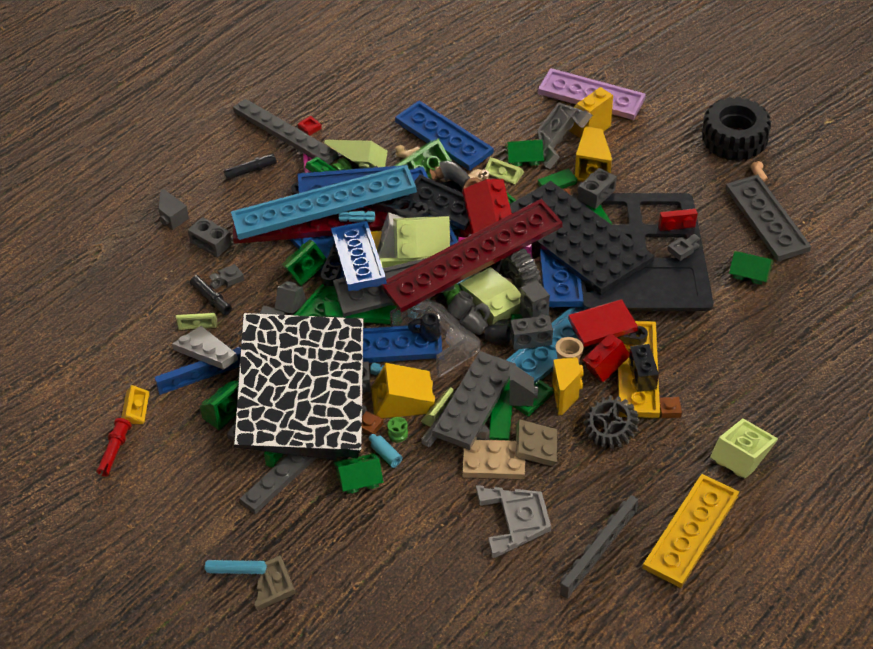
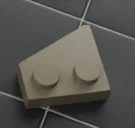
[255,555,296,611]

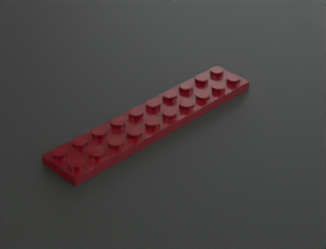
[381,199,563,313]
[233,202,408,244]

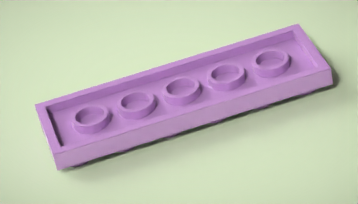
[538,68,646,120]

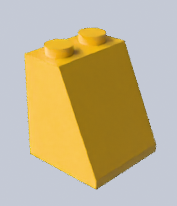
[568,87,613,138]
[575,126,612,182]
[371,363,435,418]

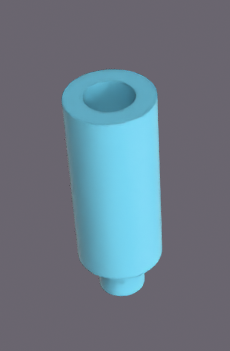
[369,434,403,468]

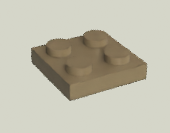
[515,419,557,467]

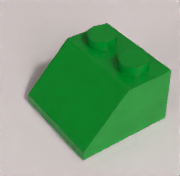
[505,140,544,166]
[281,240,327,286]
[729,251,774,285]
[200,380,238,431]
[334,453,384,494]

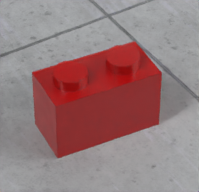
[583,333,629,382]

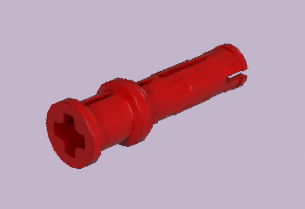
[96,418,132,477]

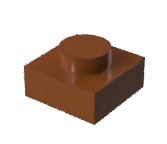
[659,397,682,418]
[361,411,384,436]

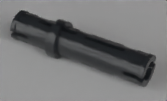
[223,153,277,180]
[190,275,232,315]

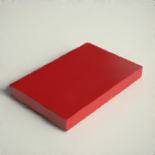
[568,299,638,347]

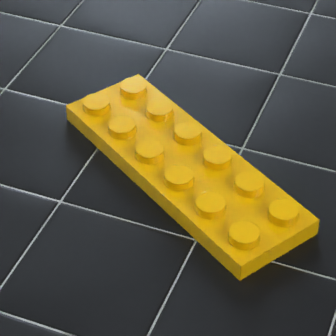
[618,321,660,418]
[643,474,739,588]

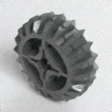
[500,248,541,293]
[584,395,639,450]

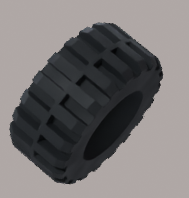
[702,97,771,161]

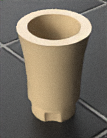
[556,337,583,363]

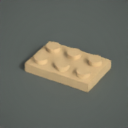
[463,440,525,479]

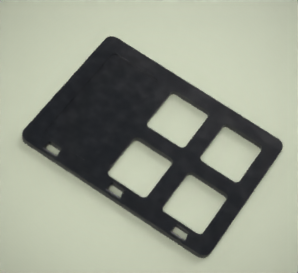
[572,193,714,311]

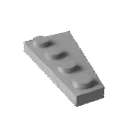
[172,326,238,369]

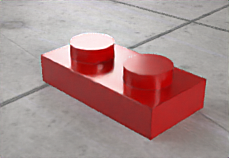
[658,209,698,231]

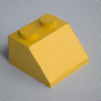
[552,357,584,416]

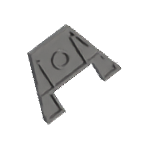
[538,103,593,169]
[476,485,551,558]

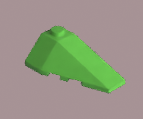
[394,139,452,180]

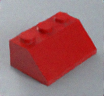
[462,179,512,235]

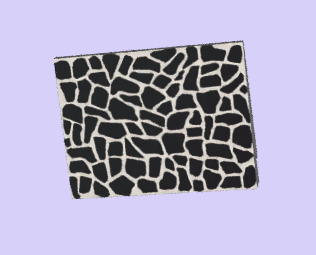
[234,313,363,460]

